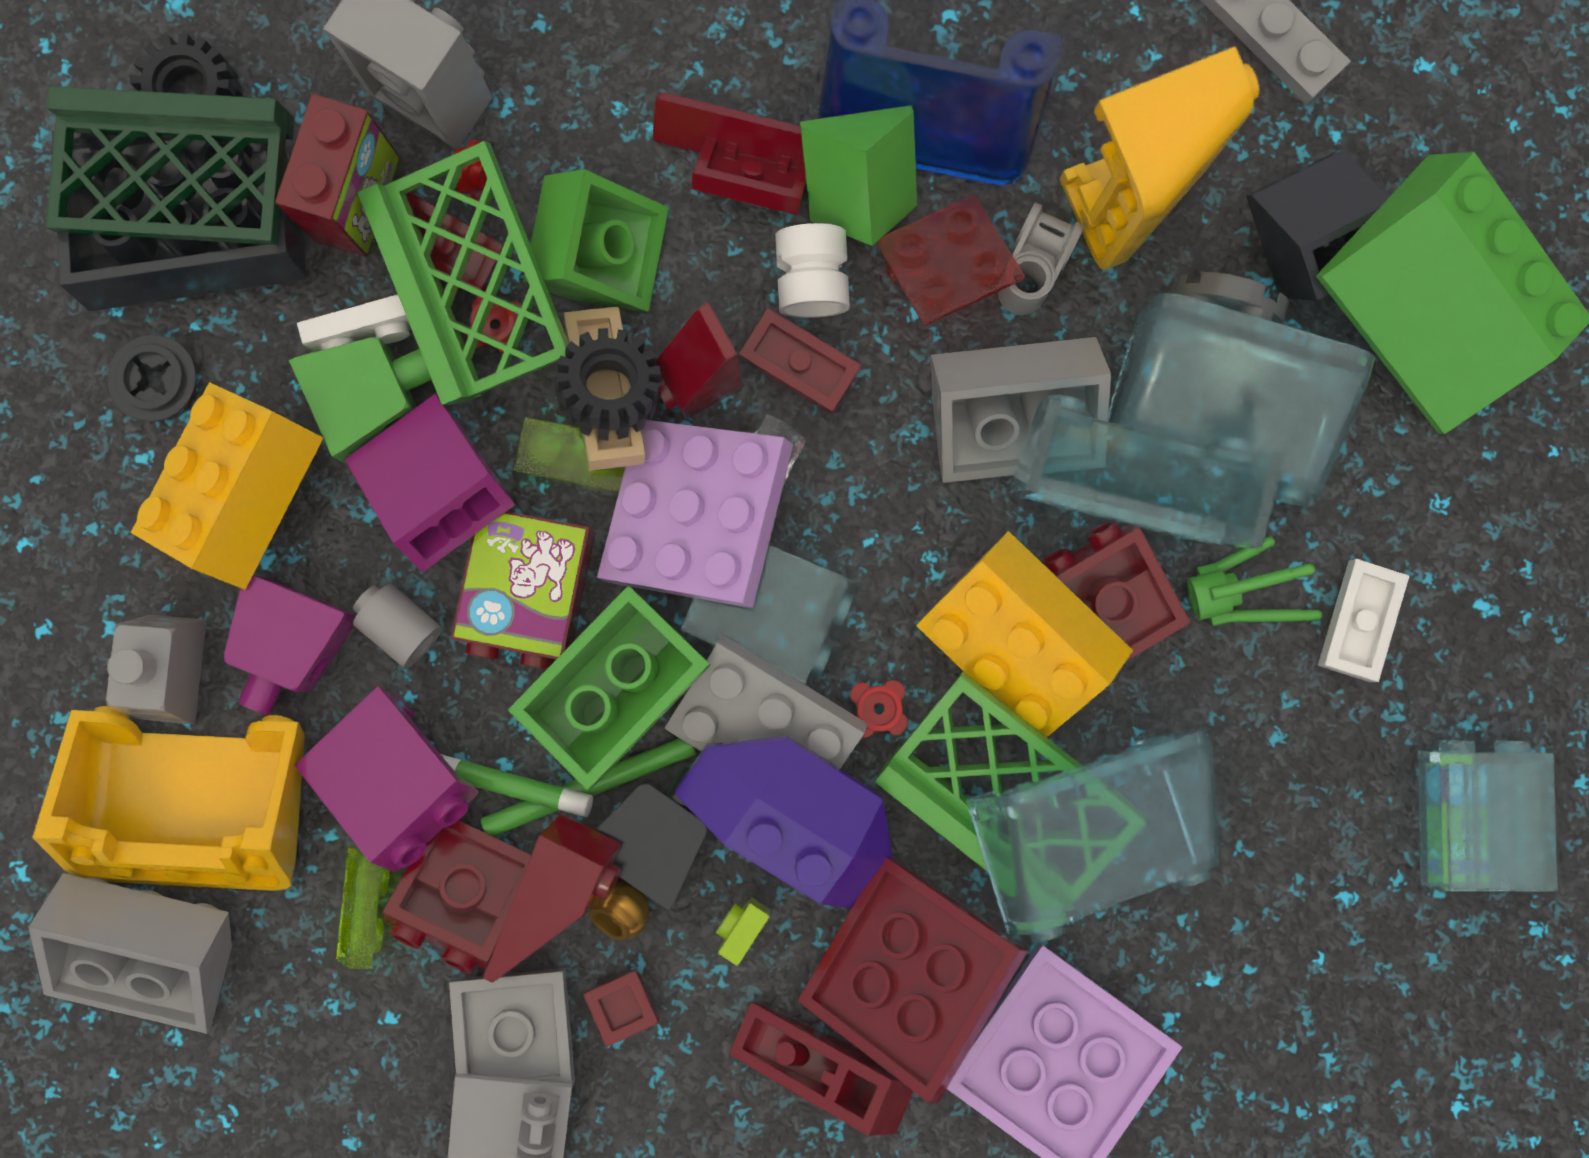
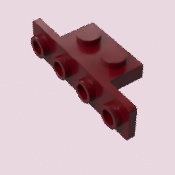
[653,92,806,215]

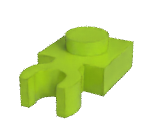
[716,897,771,966]

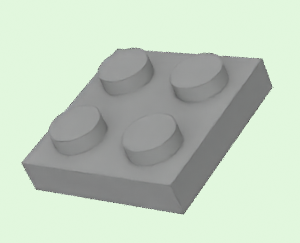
[449,968,575,1087]

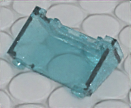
[1107,293,1375,506]
[966,728,1219,942]

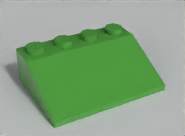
[1316,152,1589,434]

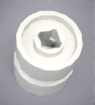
[775,223,850,318]

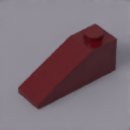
[656,302,742,420]
[483,813,622,983]
[729,1002,913,1136]

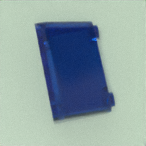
[818,0,1064,185]

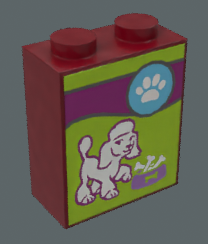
[275,94,400,257]
[451,511,596,669]

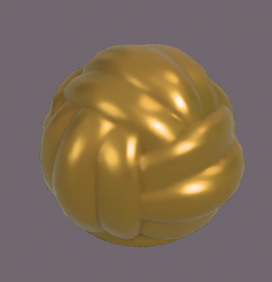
[589,879,649,941]

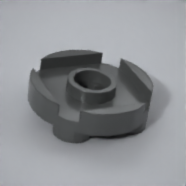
[1171,272,1289,342]

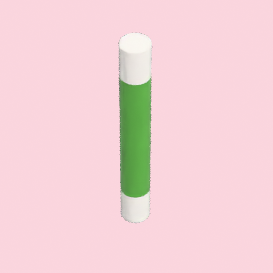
[441,754,593,817]

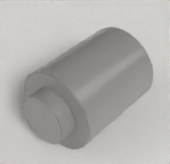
[353,583,443,669]

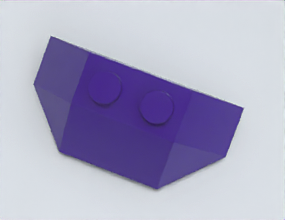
[675,736,893,908]

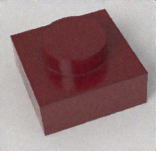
[583,967,660,1047]

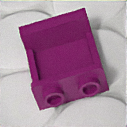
[295,686,479,871]

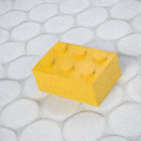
[131,382,323,590]
[916,531,1133,737]

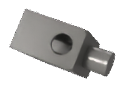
[106,615,207,724]

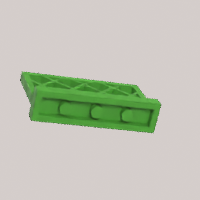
[357,141,569,405]
[875,672,1145,925]

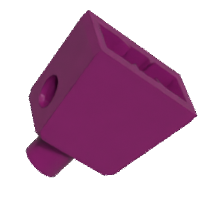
[224,574,357,715]

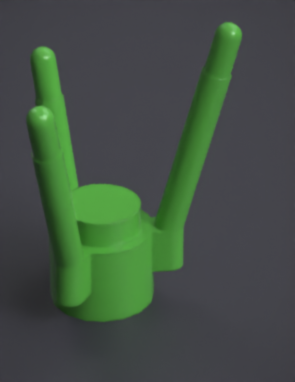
[1186,536,1322,627]

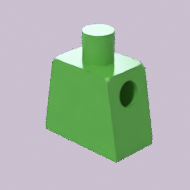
[289,337,432,464]

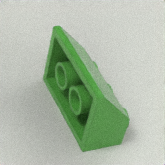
[508,585,711,791]

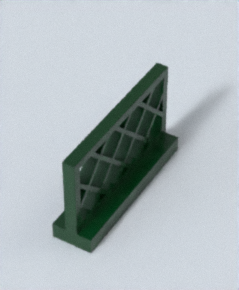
[46,86,295,245]

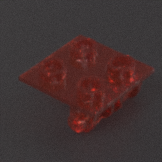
[876,194,1025,326]

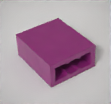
[344,394,515,573]

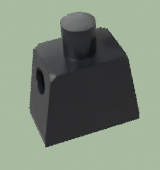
[596,764,709,911]

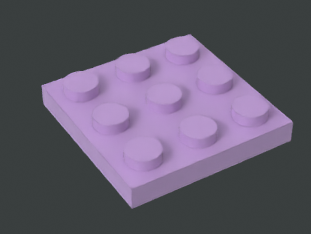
[597,420,793,608]
[947,942,1182,1158]

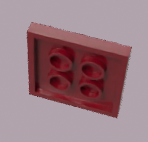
[797,857,1028,1104]

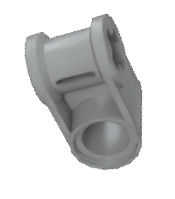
[997,202,1084,315]

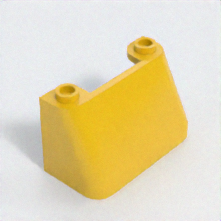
[1060,47,1259,270]
[33,706,305,891]

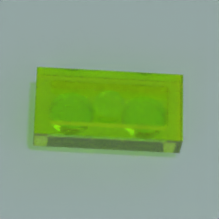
[514,417,626,494]
[336,846,389,969]

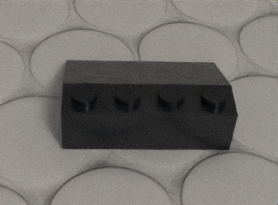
[52,131,307,312]

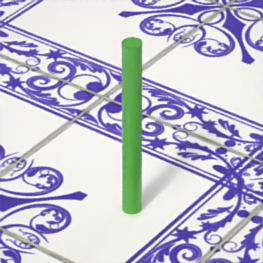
[481,738,697,837]

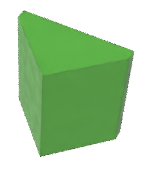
[800,105,917,246]

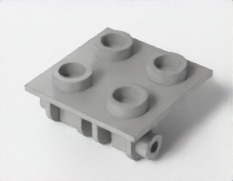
[448,1073,572,1158]

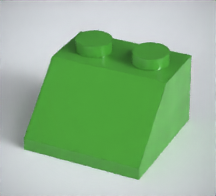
[523,169,669,313]

